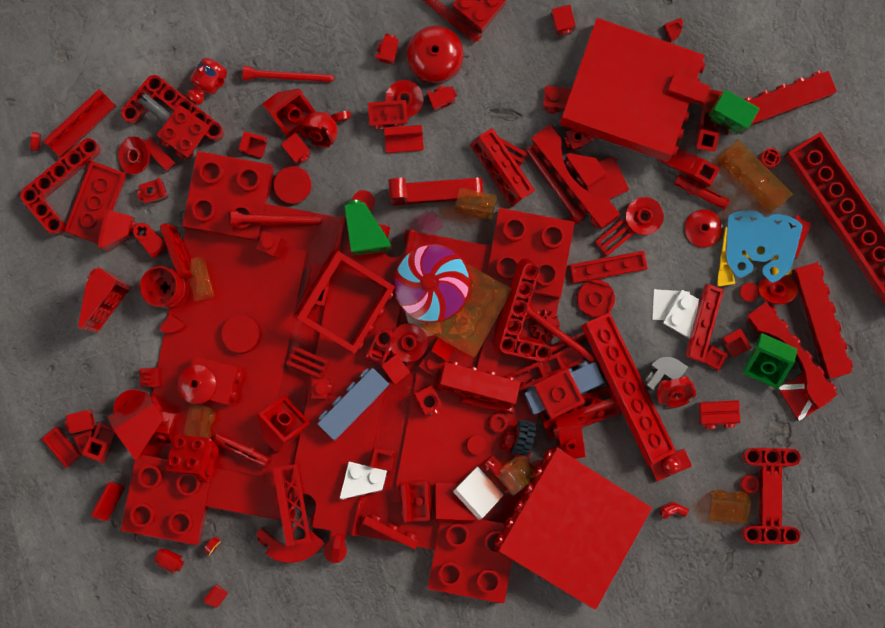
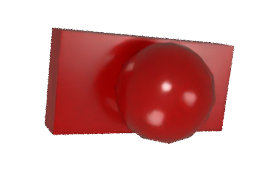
[650,449,692,482]

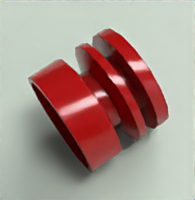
[140,266,190,308]

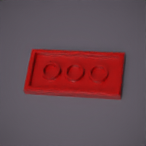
[64,161,127,244]

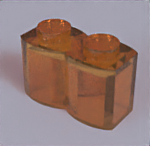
[498,456,535,495]

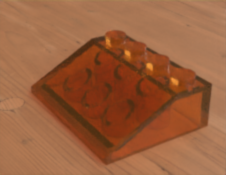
[420,263,513,357]

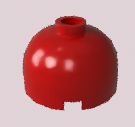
[298,112,338,148]

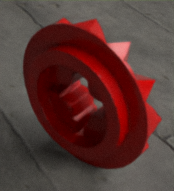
[529,310,560,341]

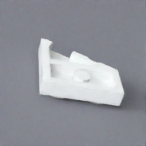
[662,290,699,339]
[340,462,387,500]

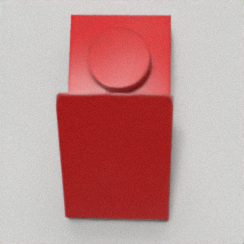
[418,335,455,377]

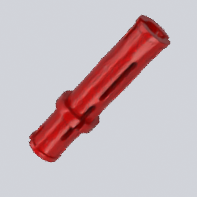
[673,174,730,210]
[214,433,271,469]

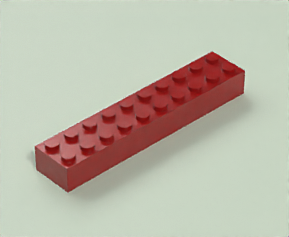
[784,131,885,305]

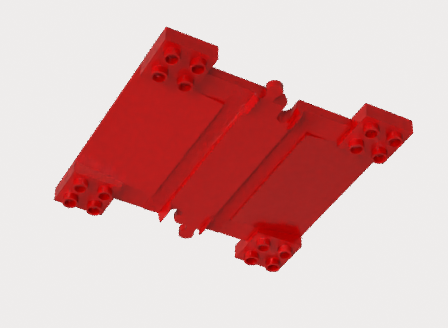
[121,151,575,604]

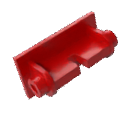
[479,455,518,497]

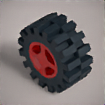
[511,419,536,457]

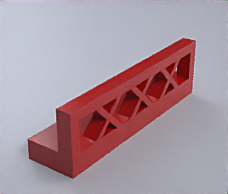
[44,89,117,158]
[470,128,535,207]
[539,386,620,439]
[273,464,311,547]

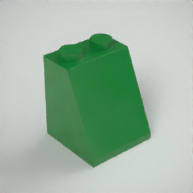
[344,200,392,256]

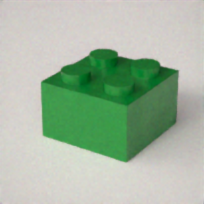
[708,89,760,135]
[743,333,797,389]

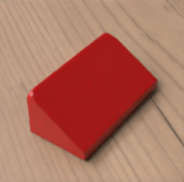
[91,481,125,521]

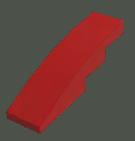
[506,347,584,391]

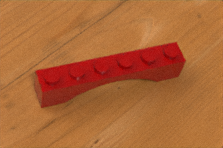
[531,124,620,231]
[745,302,838,409]

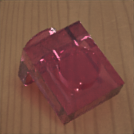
[417,210,444,236]

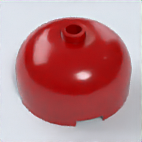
[407,26,464,85]

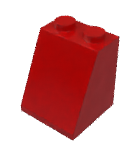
[108,391,164,460]

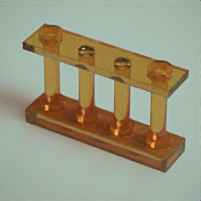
[717,139,793,214]

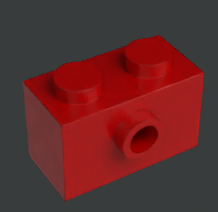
[553,415,586,459]

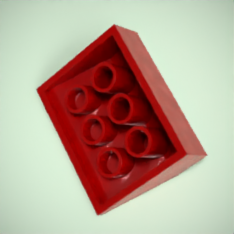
[78,267,132,333]

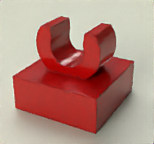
[139,367,161,388]

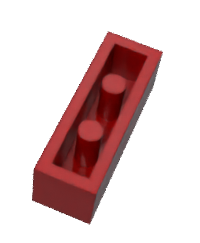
[145,137,176,172]

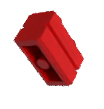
[698,400,741,429]

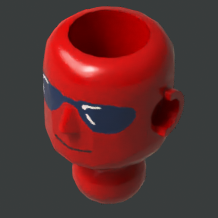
[186,58,227,105]

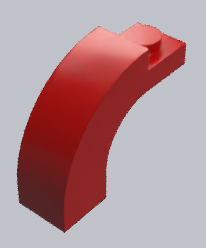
[695,89,723,152]
[256,527,326,563]

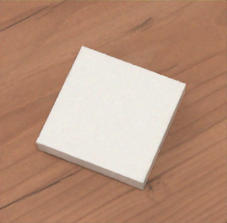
[453,466,503,520]

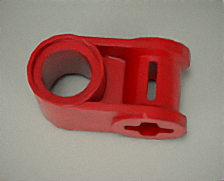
[133,223,167,259]
[365,329,396,367]

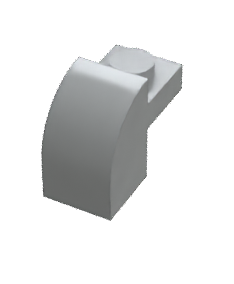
[645,357,688,390]

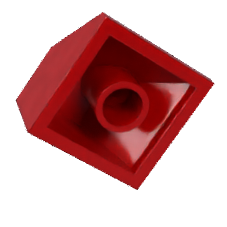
[262,89,316,138]
[98,209,137,252]
[257,395,310,453]

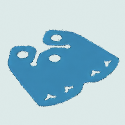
[726,210,803,282]

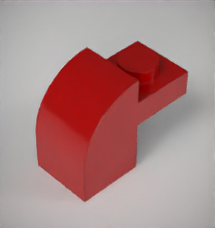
[82,422,116,464]

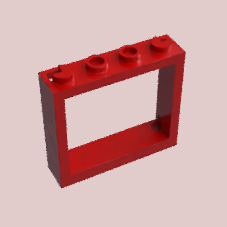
[293,249,395,353]

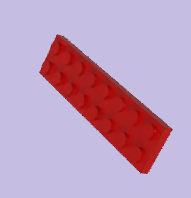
[581,312,676,466]

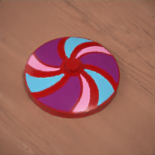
[394,244,472,323]

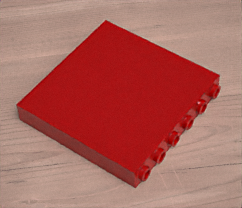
[559,18,706,162]
[494,447,652,610]

